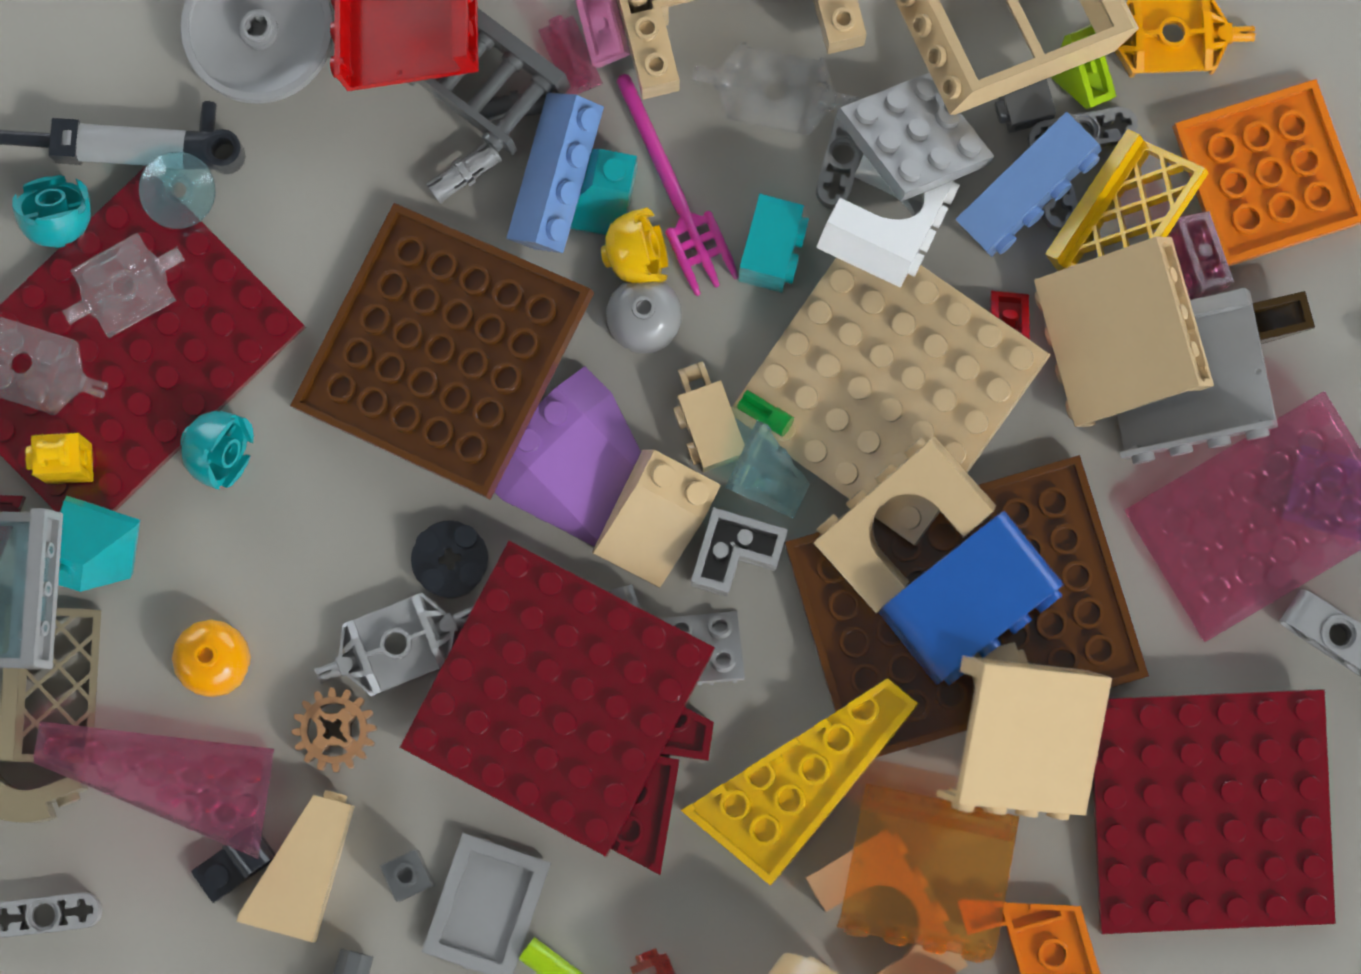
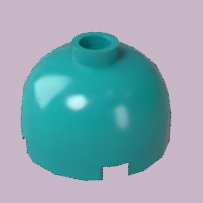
[12,175,91,248]
[180,410,254,490]

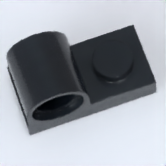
[190,826,276,903]

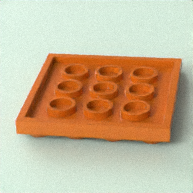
[1172,79,1361,269]

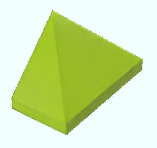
[1050,25,1117,109]

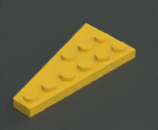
[680,678,919,886]

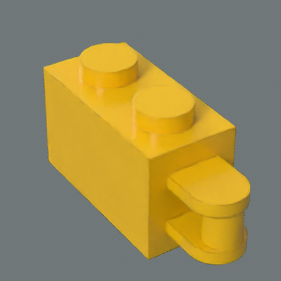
[25,433,93,484]

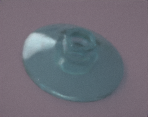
[139,152,216,229]

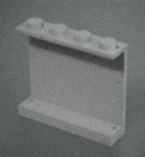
[1117,288,1278,464]

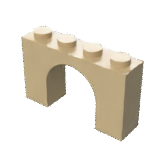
[814,436,996,613]
[805,830,969,974]

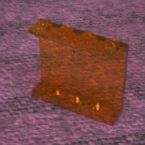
[836,783,1020,963]

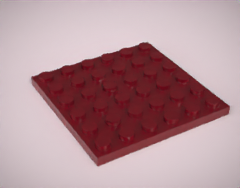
[399,540,716,857]
[1093,689,1336,934]

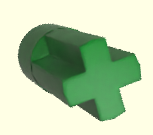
[737,390,794,437]

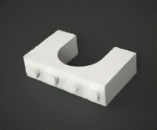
[816,154,960,288]

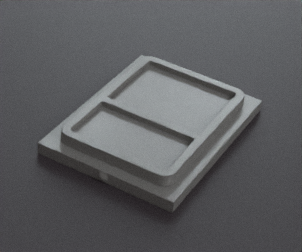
[422,833,551,974]

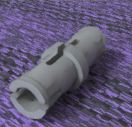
[426,142,502,204]

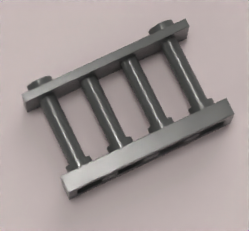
[408,8,571,155]

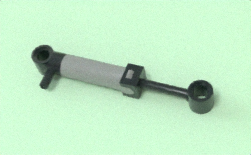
[0,101,246,175]

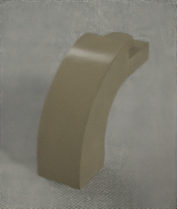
[0,773,89,823]

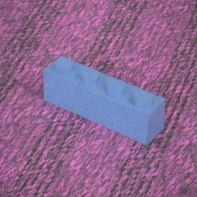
[506,93,604,253]
[956,111,1102,257]

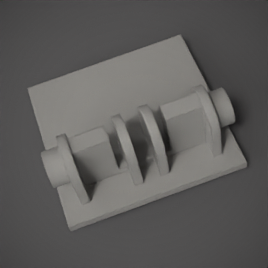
[661,611,745,686]

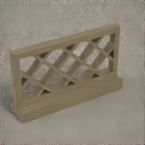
[0,604,101,765]

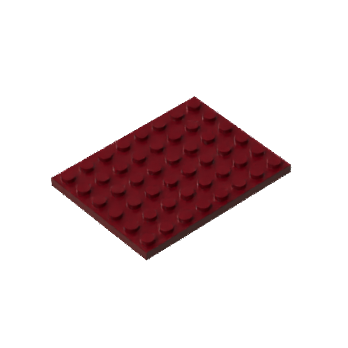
[0,166,306,512]

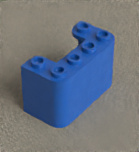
[878,511,1064,686]

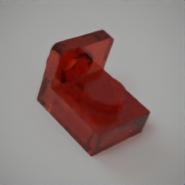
[630,948,676,974]

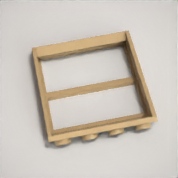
[895,0,1139,115]

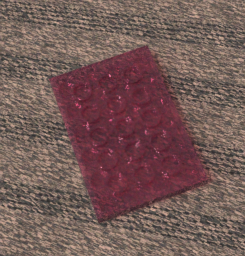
[1124,391,1361,643]

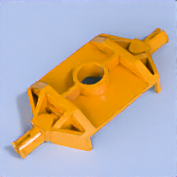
[1115,0,1255,77]

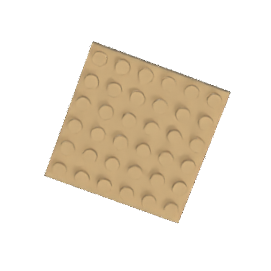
[731,257,1050,545]

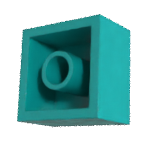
[738,193,809,293]

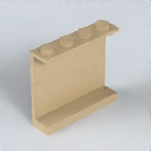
[1034,236,1214,427]
[936,656,1112,820]

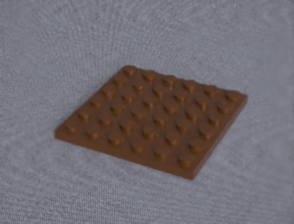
[290,203,594,500]

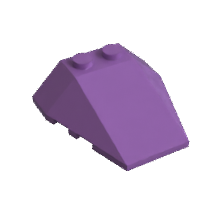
[495,366,641,547]

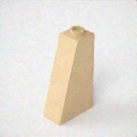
[236,790,355,942]

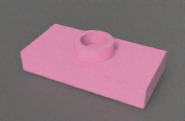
[576,0,631,68]

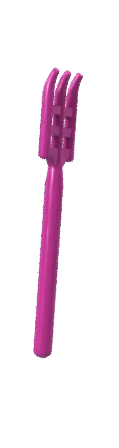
[616,74,739,296]

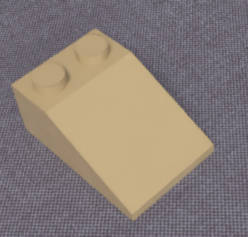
[592,450,721,587]

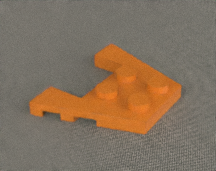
[956,900,1100,974]

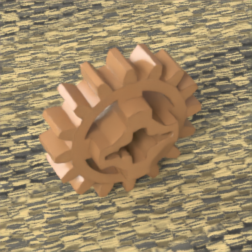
[291,687,377,773]

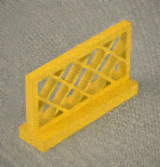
[1045,129,1208,271]

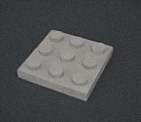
[836,73,994,202]

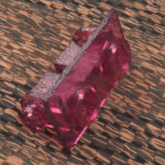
[538,15,603,95]

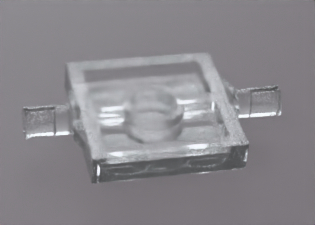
[62,232,185,338]

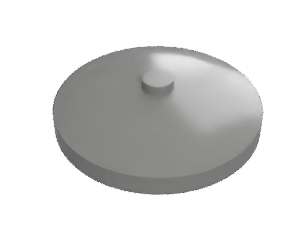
[181,0,334,104]

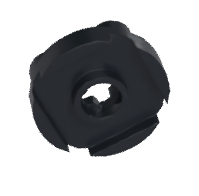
[411,520,489,599]

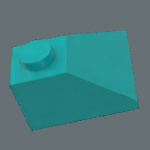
[570,149,638,236]
[58,496,140,592]

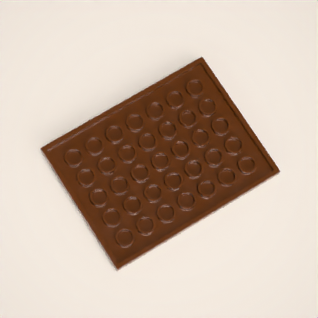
[784,455,1149,758]

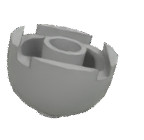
[606,281,682,354]

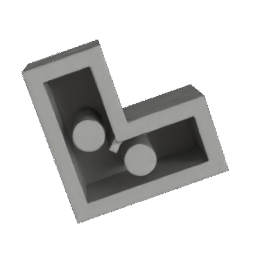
[691,507,788,597]

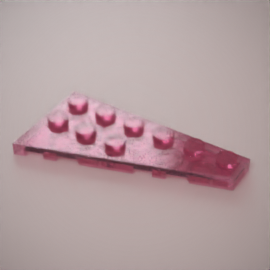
[34,721,274,859]

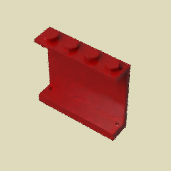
[330,0,479,92]

